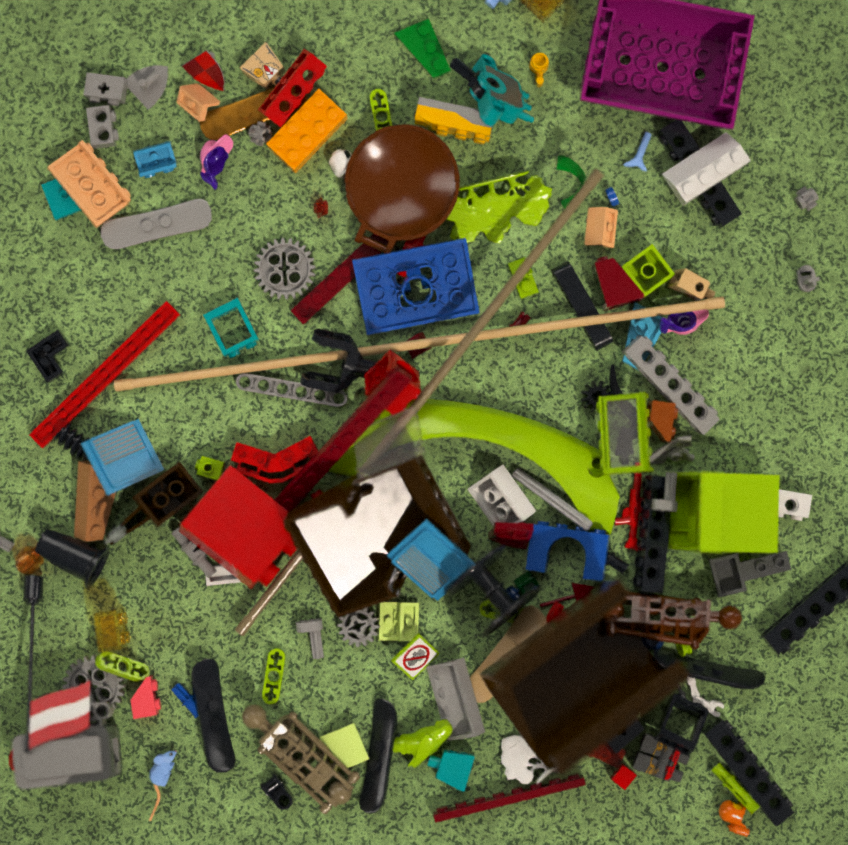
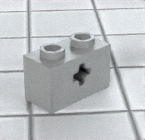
[83,72,128,106]

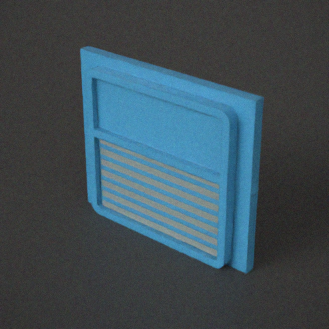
[81,419,164,496]
[387,519,475,601]

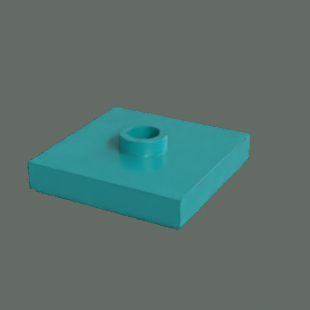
[41,179,82,221]

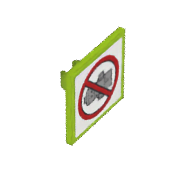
[391,633,440,680]

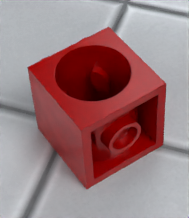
[364,349,421,417]

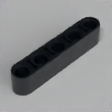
[551,261,614,351]

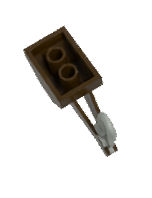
[105,461,203,545]

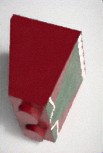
[591,256,644,311]

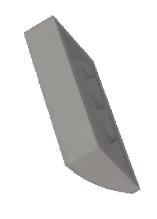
[426,657,485,741]

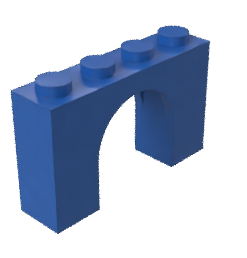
[526,521,610,581]

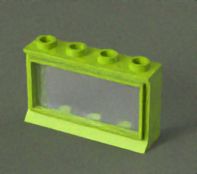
[596,392,654,475]

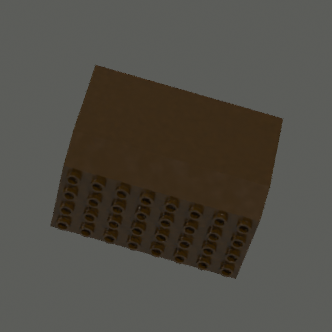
[480,579,691,775]

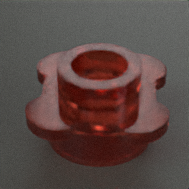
[314,198,328,218]

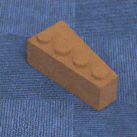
[74,461,116,542]

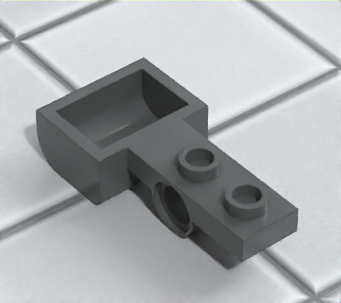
[708,551,791,597]

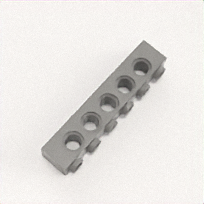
[622,336,720,435]

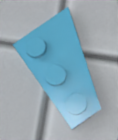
[622,302,662,371]

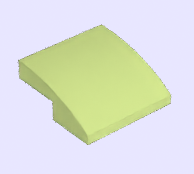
[377,602,419,641]
[319,723,369,771]

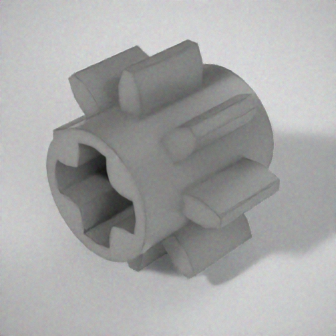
[249,121,272,146]
[794,187,819,211]

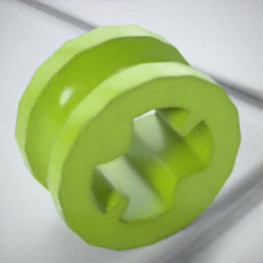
[675,643,692,657]

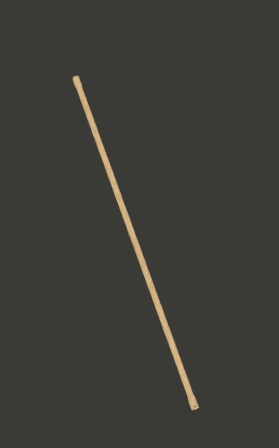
[114,296,725,392]

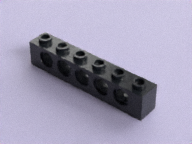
[658,120,742,228]
[633,475,671,593]
[760,561,848,655]
[702,718,795,827]

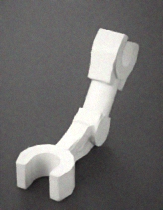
[687,678,724,717]

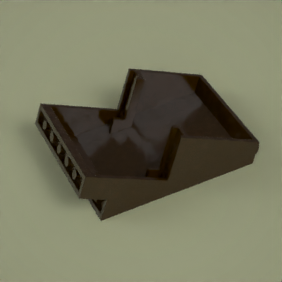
[283,448,471,617]

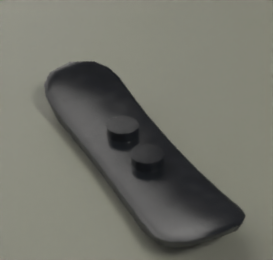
[654,648,766,689]
[191,659,236,773]
[359,698,397,813]

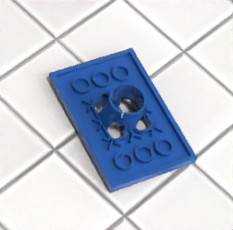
[352,238,480,335]

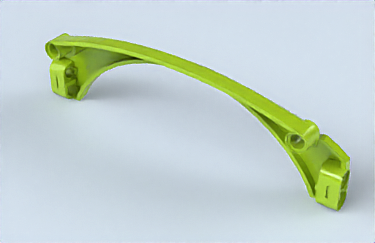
[329,399,620,535]

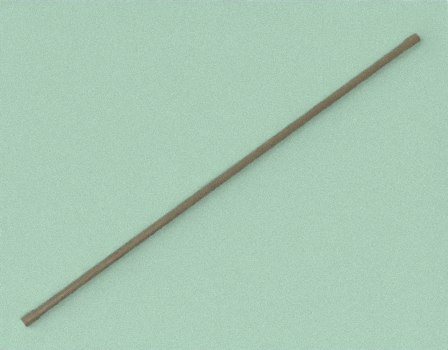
[235,169,604,636]

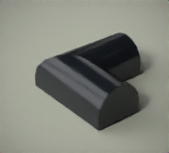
[26,330,70,383]

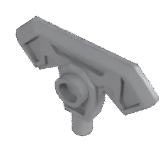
[649,436,694,464]

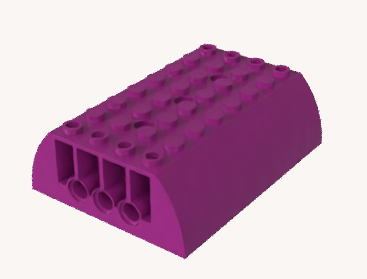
[579,0,755,130]

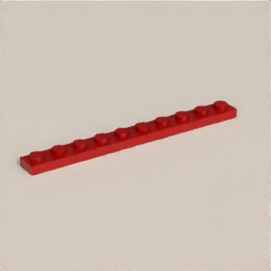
[29,301,181,449]

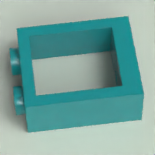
[203,298,259,358]

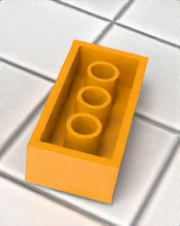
[266,89,348,174]

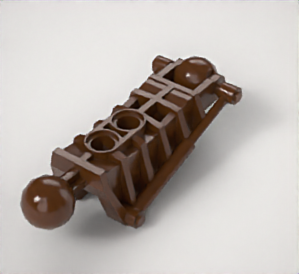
[602,592,743,649]

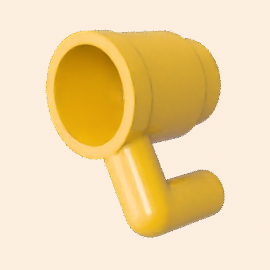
[529,53,549,87]

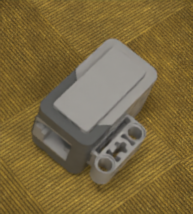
[9,701,123,789]

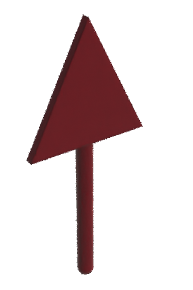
[540,582,595,607]

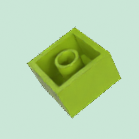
[621,244,675,299]

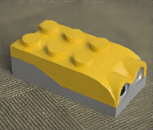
[415,97,492,144]

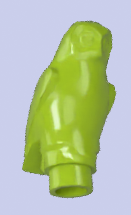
[393,719,453,768]

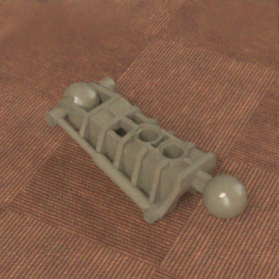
[242,704,360,814]

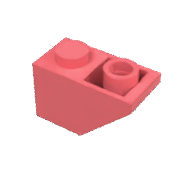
[130,675,161,719]

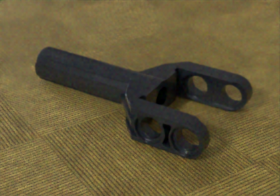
[300,329,420,393]

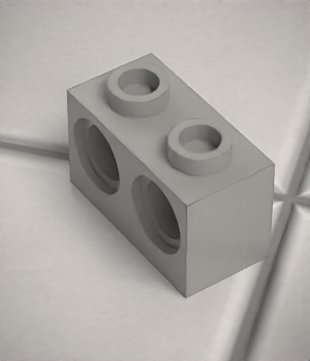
[86,105,119,149]

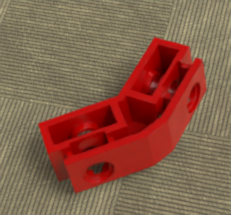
[231,436,319,484]

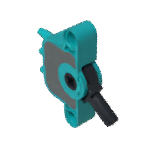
[449,54,534,126]

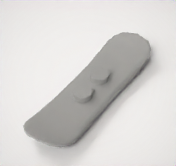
[101,199,212,249]

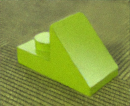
[508,257,539,299]

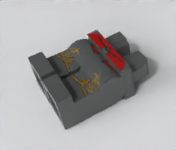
[631,732,690,782]

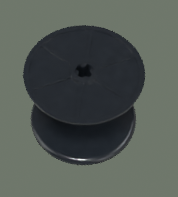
[446,544,542,638]

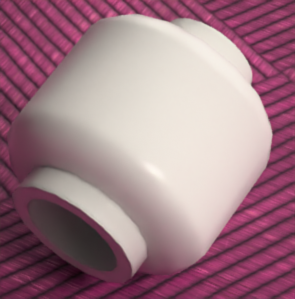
[329,149,352,179]

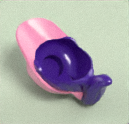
[200,135,233,190]
[659,310,709,335]

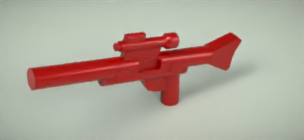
[614,462,642,552]

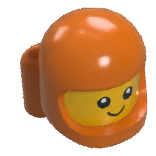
[719,800,749,837]

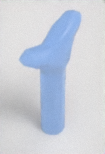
[623,132,652,172]

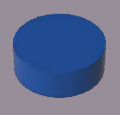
[605,187,619,207]

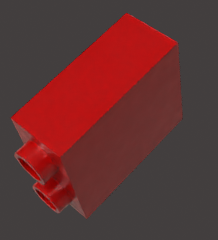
[179,465,298,590]

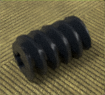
[53,423,90,461]

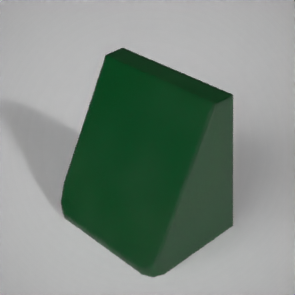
[513,570,540,595]

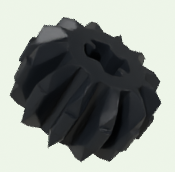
[580,381,613,413]

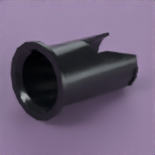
[35,529,110,589]

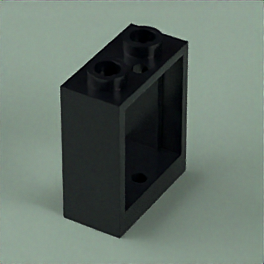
[653,693,709,756]

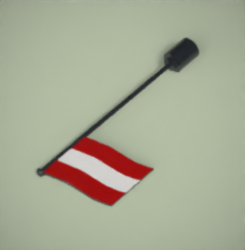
[23,575,91,753]

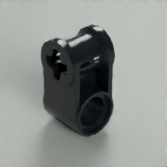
[260,772,294,810]

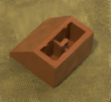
[647,400,678,443]

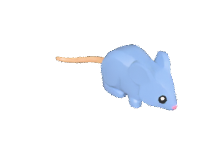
[149,751,177,821]

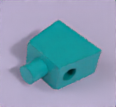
[427,750,475,792]

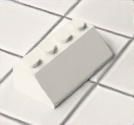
[662,132,751,206]

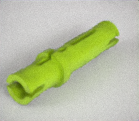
[711,762,761,815]

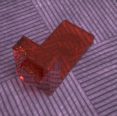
[589,744,626,768]

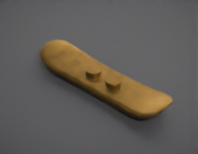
[200,85,308,140]

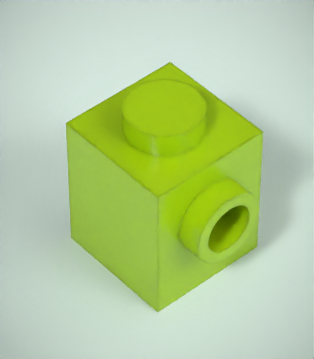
[195,456,226,480]

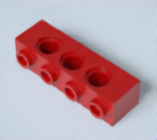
[258,49,327,128]

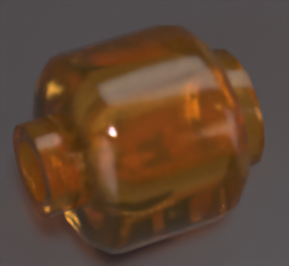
[15,546,44,574]

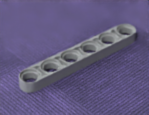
[236,373,348,407]

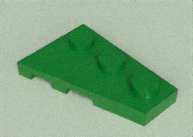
[394,19,451,79]

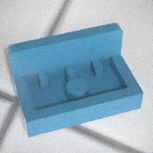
[133,141,177,178]

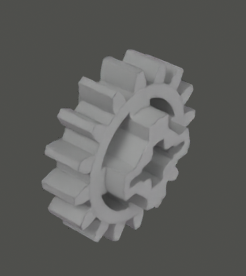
[338,607,380,647]

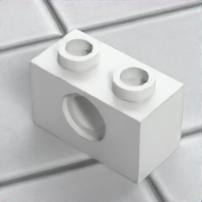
[779,489,812,521]

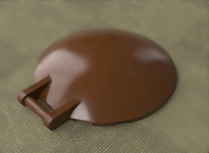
[345,124,460,253]

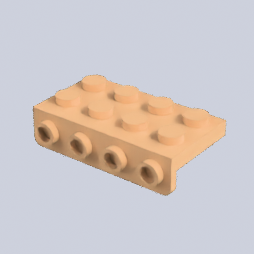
[47,140,131,228]

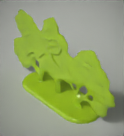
[446,170,552,243]

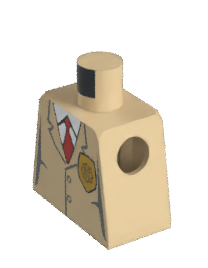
[240,42,286,90]
[667,268,715,300]

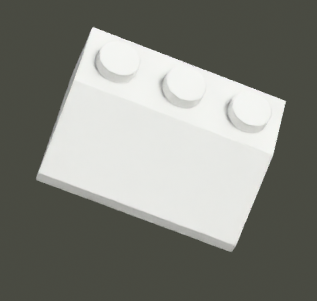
[467,464,536,526]

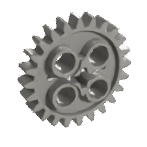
[254,238,316,300]
[62,654,126,715]

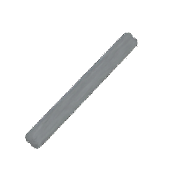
[512,468,593,531]

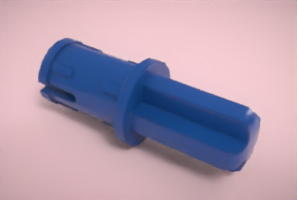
[172,683,198,718]

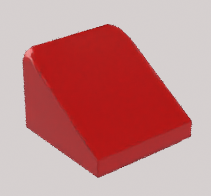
[610,763,637,790]

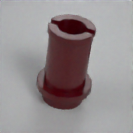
[509,311,531,337]

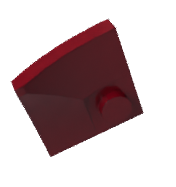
[488,522,534,549]

